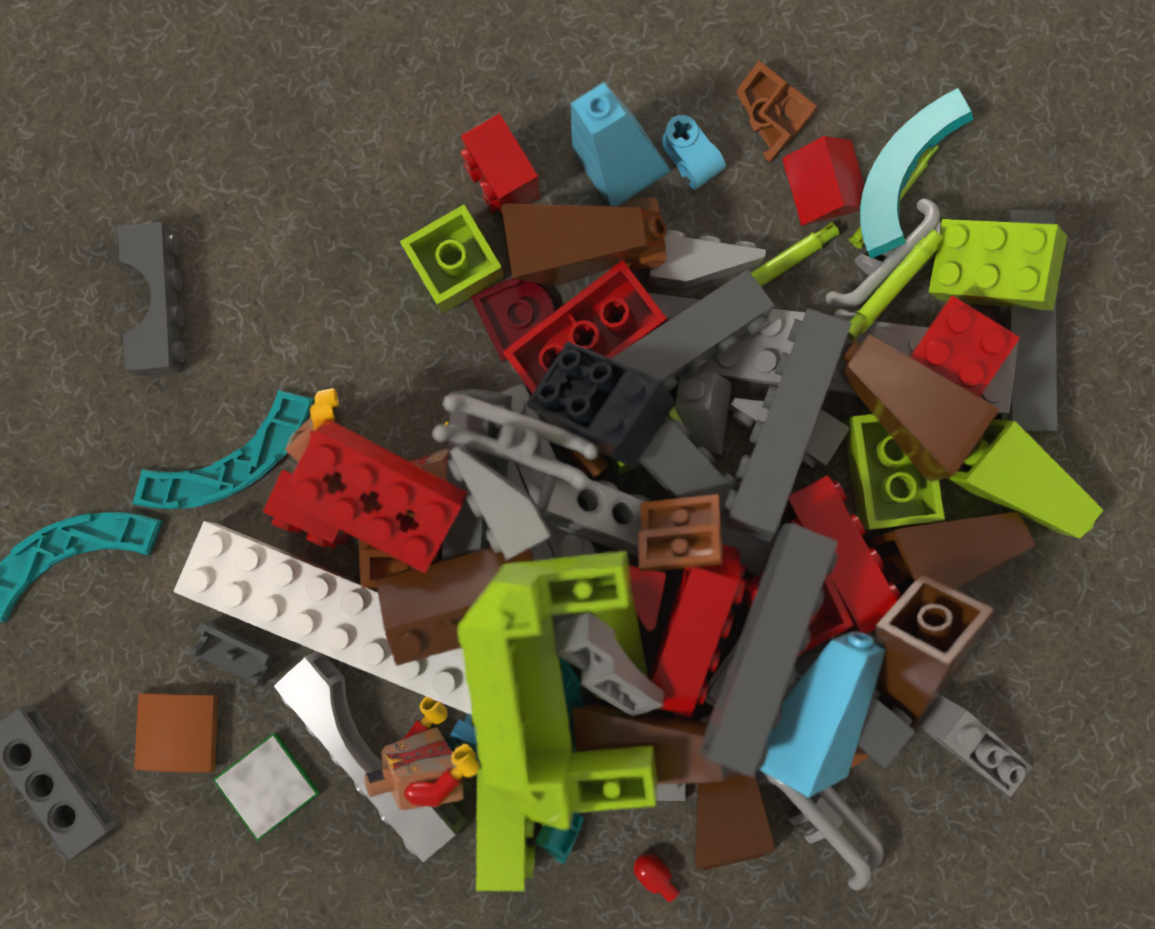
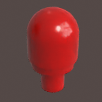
[633,853,679,902]

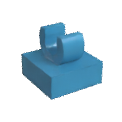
[447,714,480,762]

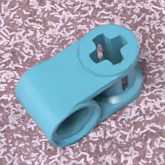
[662,115,726,190]

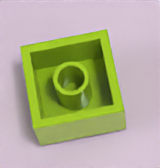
[400,205,504,314]

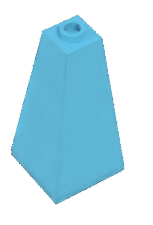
[571,82,671,206]
[759,632,886,798]

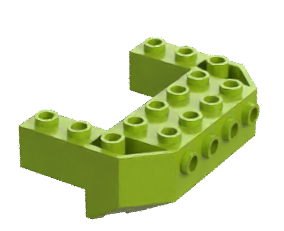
[458,551,658,829]

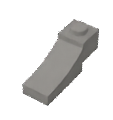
[555,612,664,717]

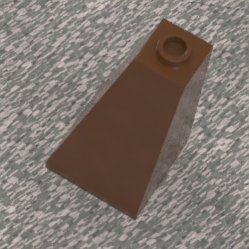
[501,203,666,286]
[839,334,999,482]
[864,512,1036,596]
[876,574,994,728]
[572,700,742,785]
[694,709,775,872]

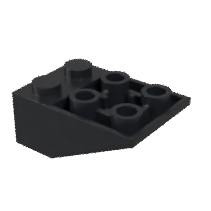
[526,342,676,468]

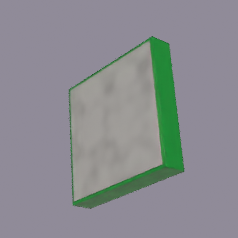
[213,732,320,841]

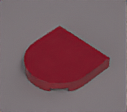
[471,278,555,363]

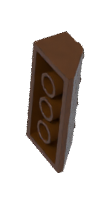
[376,546,534,666]

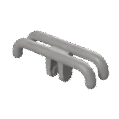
[826,198,941,318]
[433,394,599,489]
[755,770,884,891]

